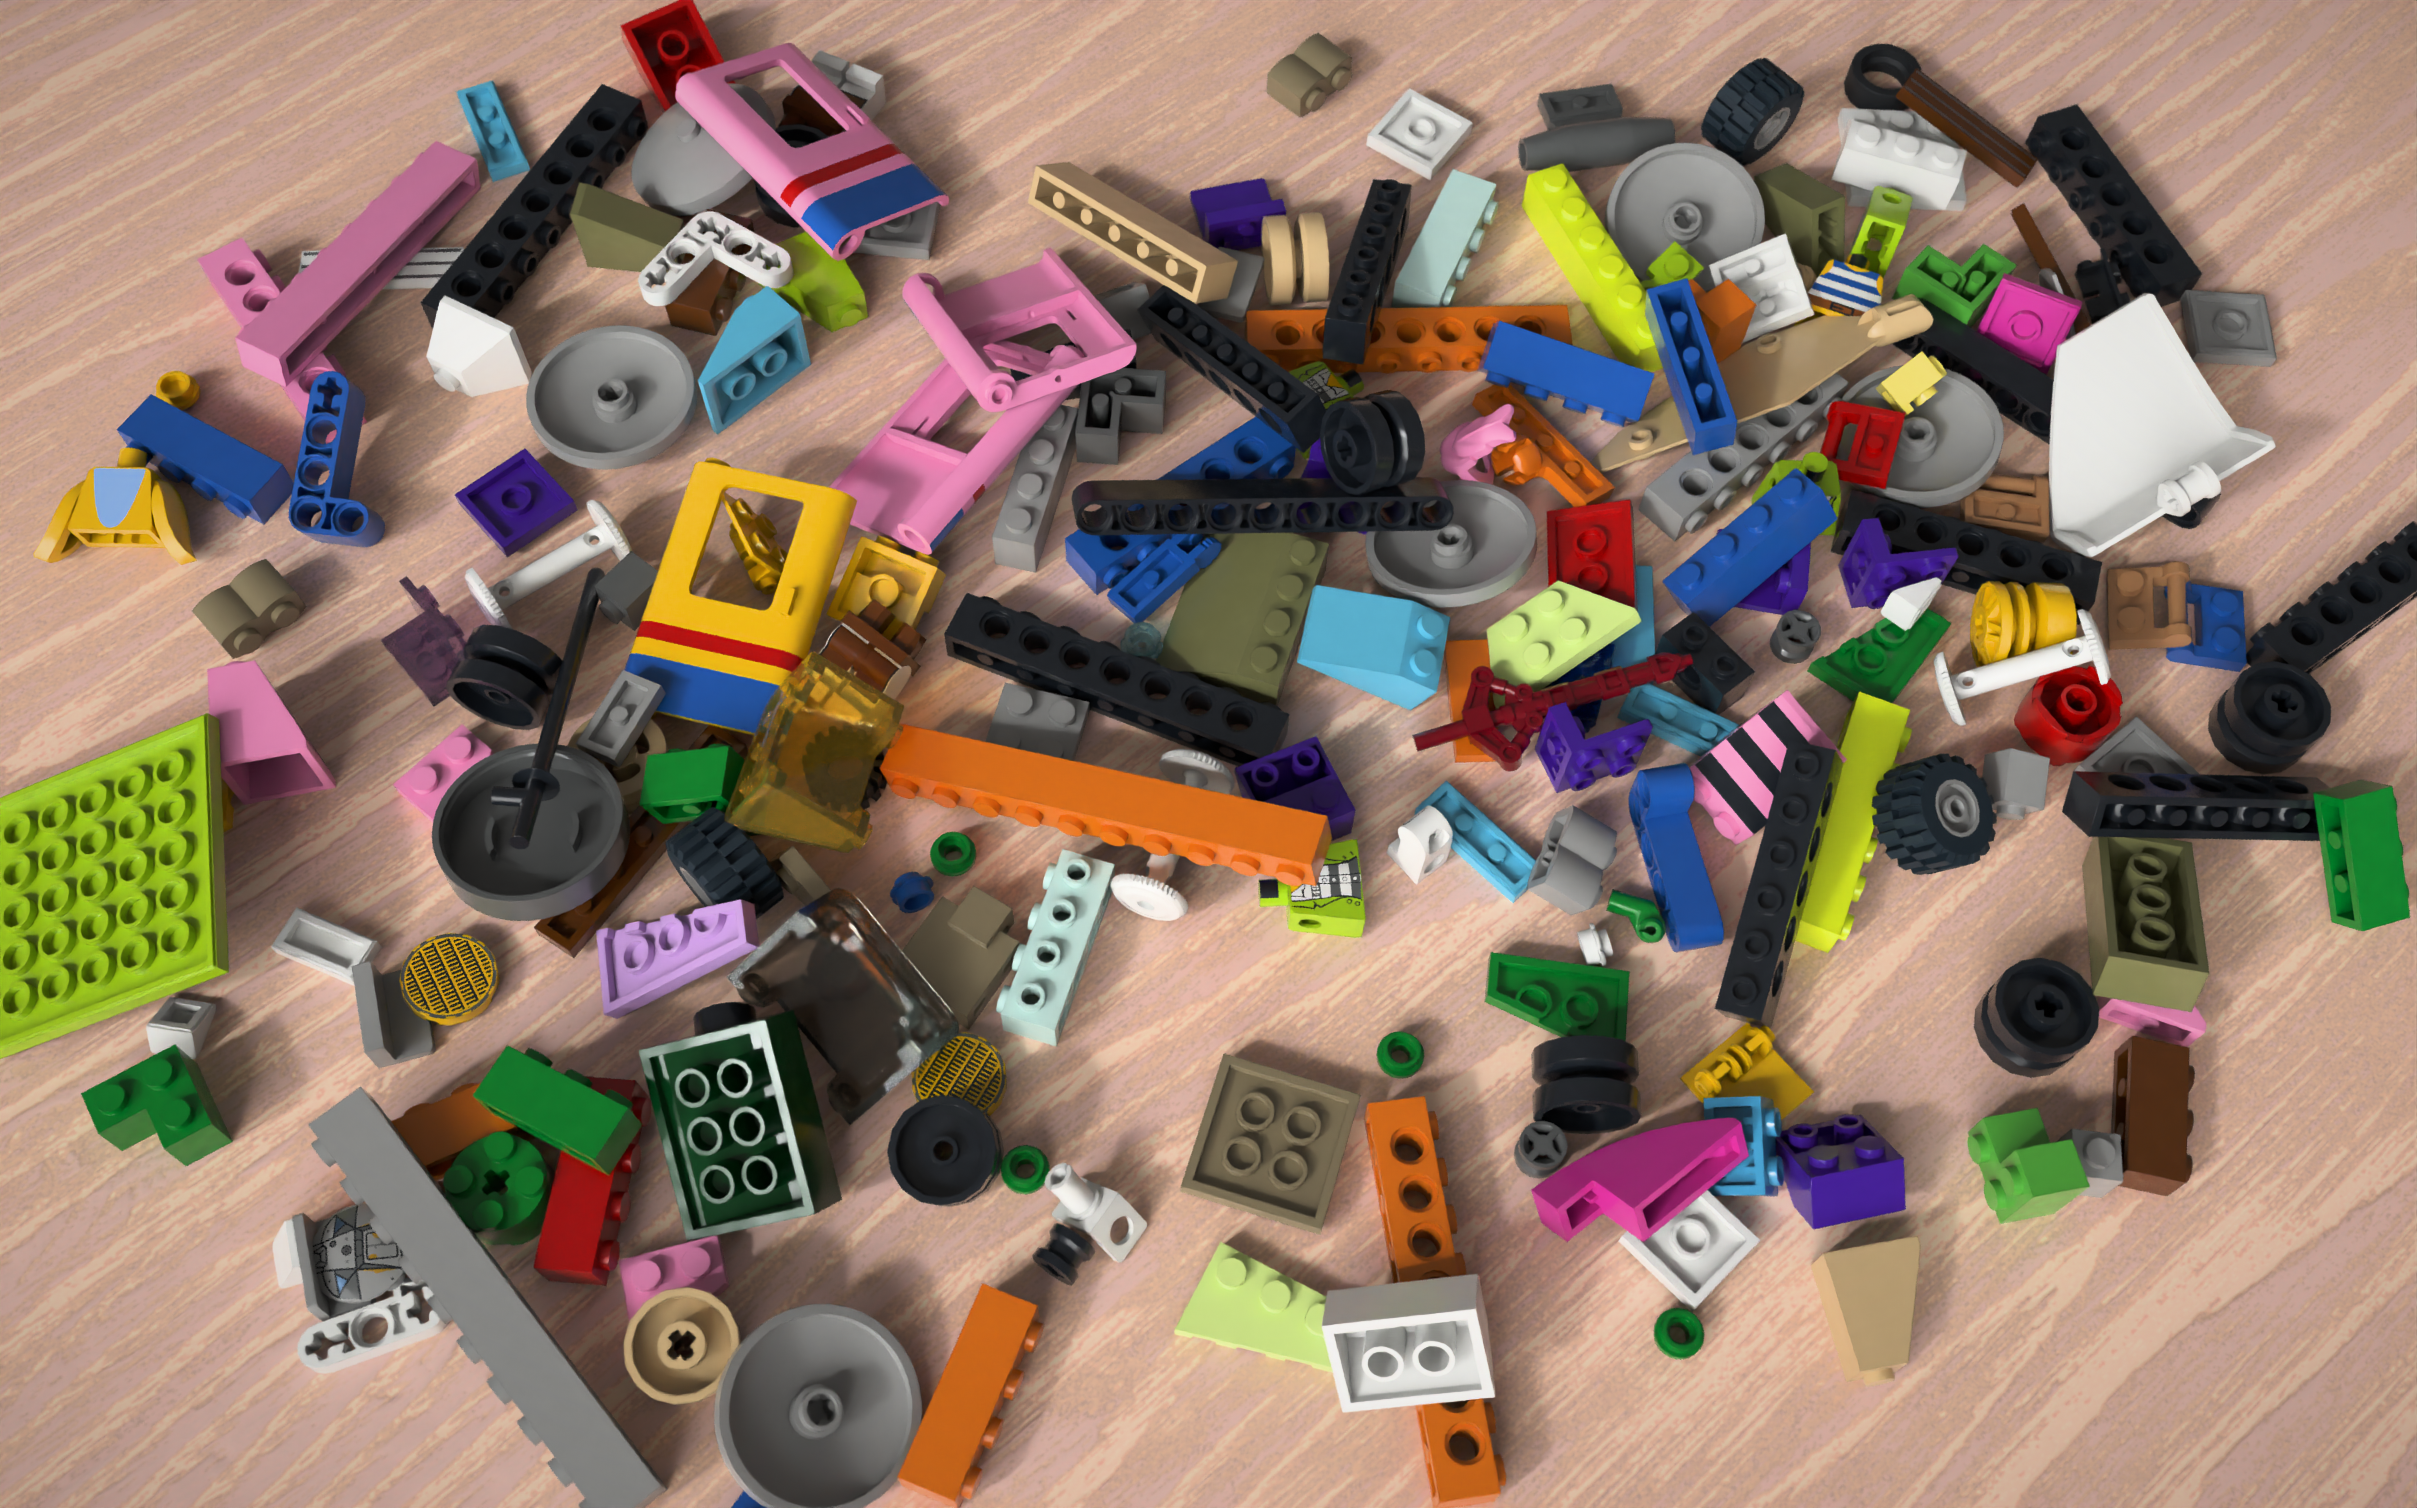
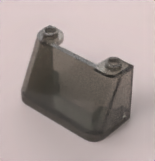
[727,888,959,1125]

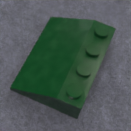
[638,1009,842,1241]

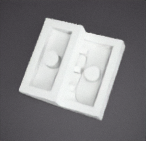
[1709,233,1815,343]

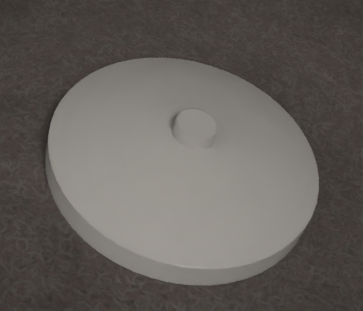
[632,83,776,216]
[1604,143,1765,292]
[526,325,697,469]
[1836,365,2004,508]
[1365,480,1537,608]
[714,1304,922,1508]

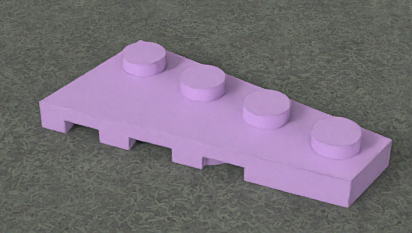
[596,899,760,1019]

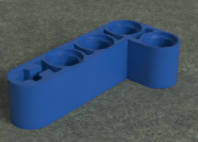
[289,371,385,547]
[1628,763,1724,953]

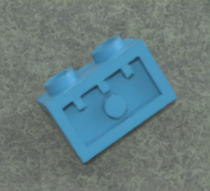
[1703,1096,1784,1197]

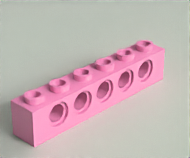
[197,237,367,444]

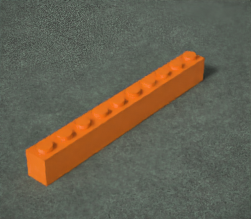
[880,723,1332,886]

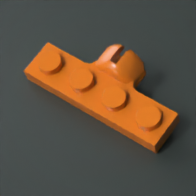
[1472,384,1615,507]

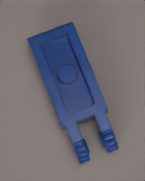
[1107,534,1222,626]

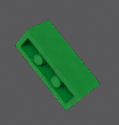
[2313,779,2410,931]
[472,1045,642,1175]

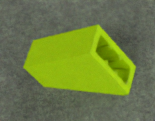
[758,232,868,332]

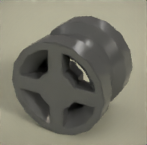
[1770,610,1821,664]
[1514,1121,1568,1179]

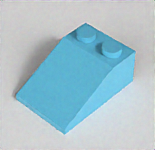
[698,286,811,435]
[1297,585,1450,711]

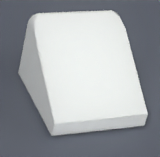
[1881,577,1942,631]
[146,997,216,1059]
[273,1219,303,1289]

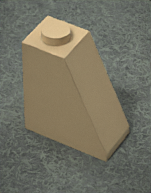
[1811,1236,1921,1387]

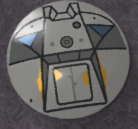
[312,1203,406,1303]

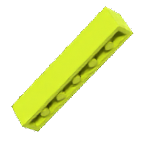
[1521,163,1663,372]
[1795,692,1912,953]

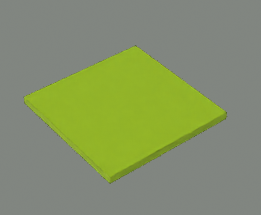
[0,713,229,1059]

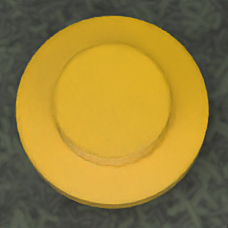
[156,371,201,410]

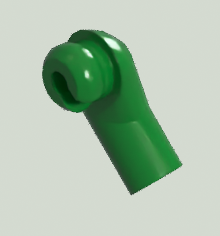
[1606,889,1666,943]

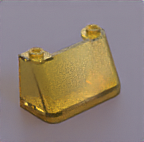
[724,651,905,853]

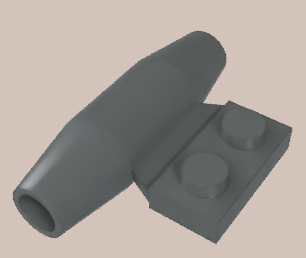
[1518,84,1675,172]

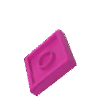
[1976,273,2082,375]

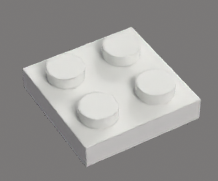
[1366,88,1473,180]
[1619,1190,1760,1312]

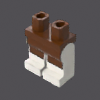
[778,50,886,137]
[799,599,926,736]

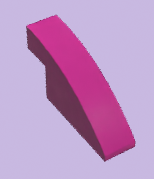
[1531,1117,1749,1242]

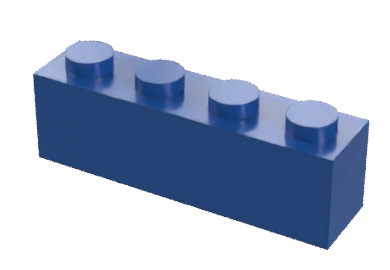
[1645,278,1737,455]
[1477,321,1655,427]
[117,394,294,525]
[1662,468,1838,627]

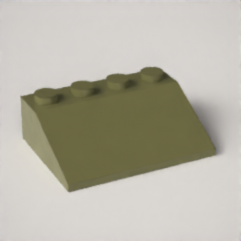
[1156,533,1329,706]

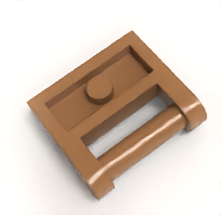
[1960,473,2050,543]
[2107,561,2192,650]

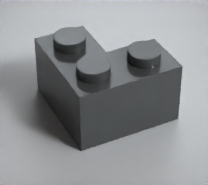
[1076,368,1166,465]

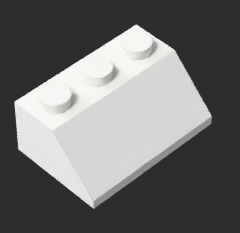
[1831,119,1967,211]
[1322,1274,1495,1413]

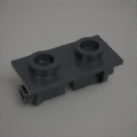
[2075,248,2131,324]

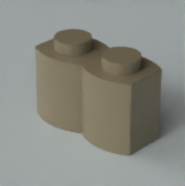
[1267,33,1352,117]
[192,559,307,659]

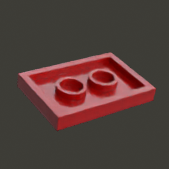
[1546,499,1638,612]

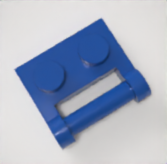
[2164,580,2247,672]

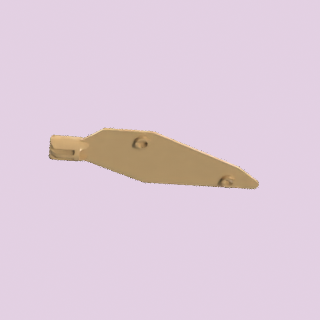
[1590,294,1933,473]

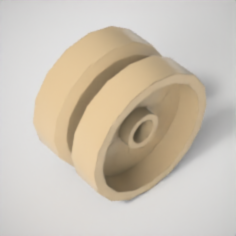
[1261,212,1329,305]
[623,1287,741,1405]

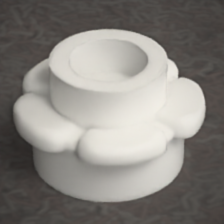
[1577,923,1613,967]

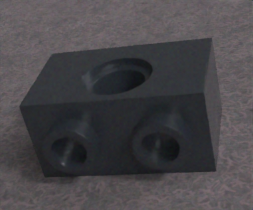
[1655,612,1755,715]

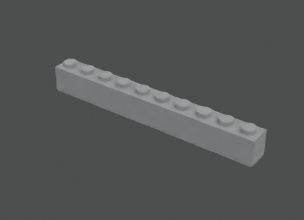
[308,1087,667,1508]

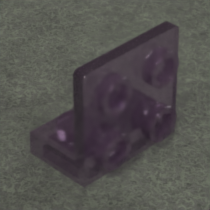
[381,576,466,707]

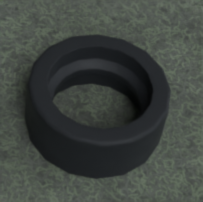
[1844,44,1921,111]

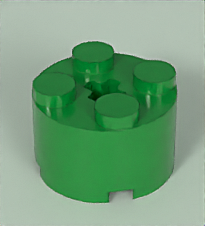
[443,1131,555,1246]

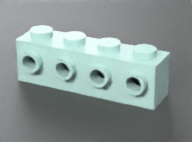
[1392,169,1499,308]
[996,849,1115,1047]

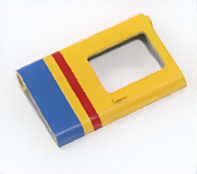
[624,458,857,744]

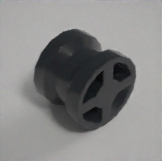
[1032,1223,1095,1285]

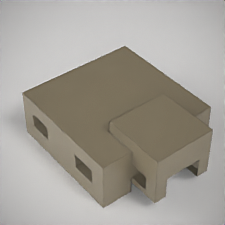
[889,886,1020,1029]

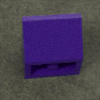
[1234,736,1356,841]
[1775,1114,1906,1230]

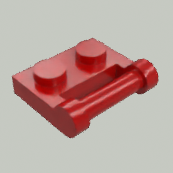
[1820,401,1906,489]

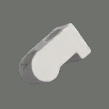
[1387,806,1453,885]

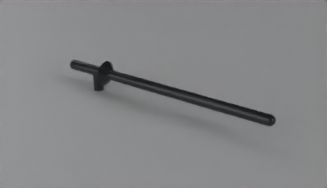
[491,568,605,849]

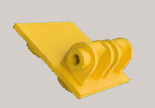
[722,492,788,595]
[1680,1022,1814,1121]

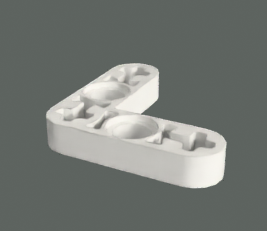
[638,211,793,306]
[298,1278,449,1374]

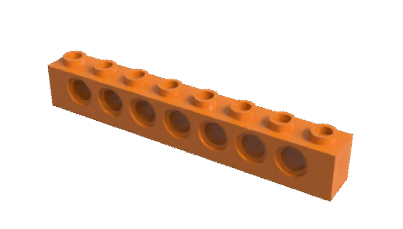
[1244,305,1573,374]
[1364,1096,1506,1508]

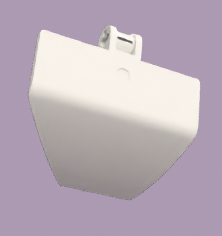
[2049,293,2276,557]

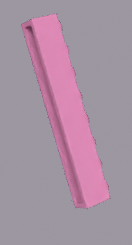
[235,141,481,387]

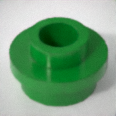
[930,832,976,876]
[1376,1032,1424,1079]
[1001,1145,1050,1194]
[1653,1308,1704,1360]

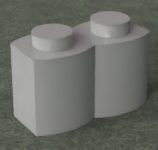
[1527,805,1617,916]

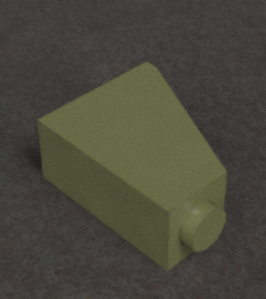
[1754,163,1845,278]
[570,183,685,273]

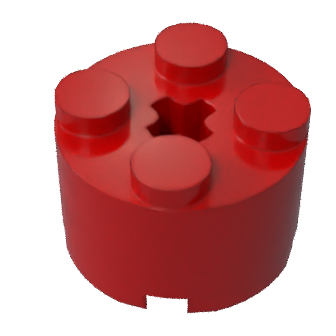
[2014,665,2123,766]

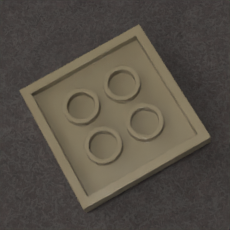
[1181,1054,1361,1235]

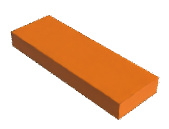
[1444,639,1498,763]

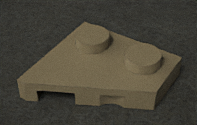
[769,846,854,930]

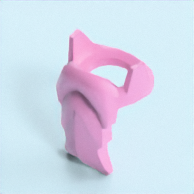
[1440,404,1516,484]

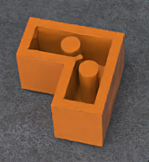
[1689,279,1756,364]

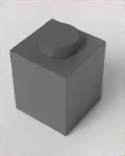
[594,551,658,631]

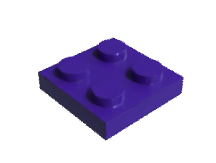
[455,448,578,558]

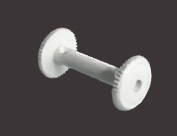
[465,500,633,629]
[1934,609,2111,726]
[1111,749,1235,921]

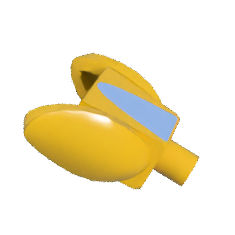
[34,448,197,565]

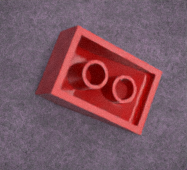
[620,0,736,113]

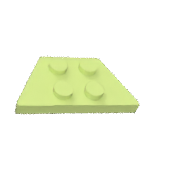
[1487,581,1642,709]

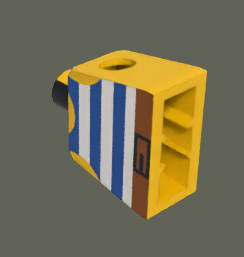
[1794,254,1884,326]

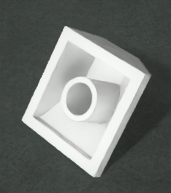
[426,296,532,397]

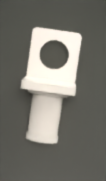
[1045,1163,1147,1263]

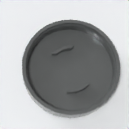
[432,743,630,921]

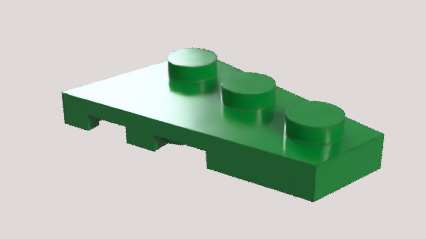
[1807,608,1952,703]
[1485,952,1630,1041]

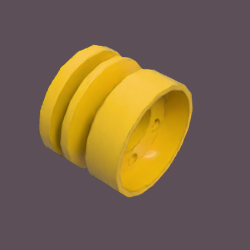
[1970,581,2077,668]

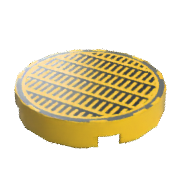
[399,933,500,1026]
[912,1032,1007,1116]

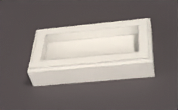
[271,907,382,986]

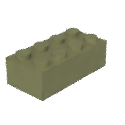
[2082,837,2209,1012]

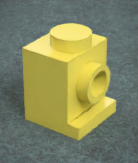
[1875,352,1947,417]

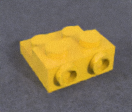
[826,535,946,640]

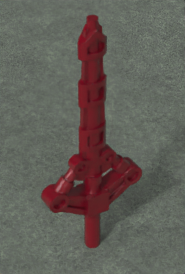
[1412,652,1693,772]

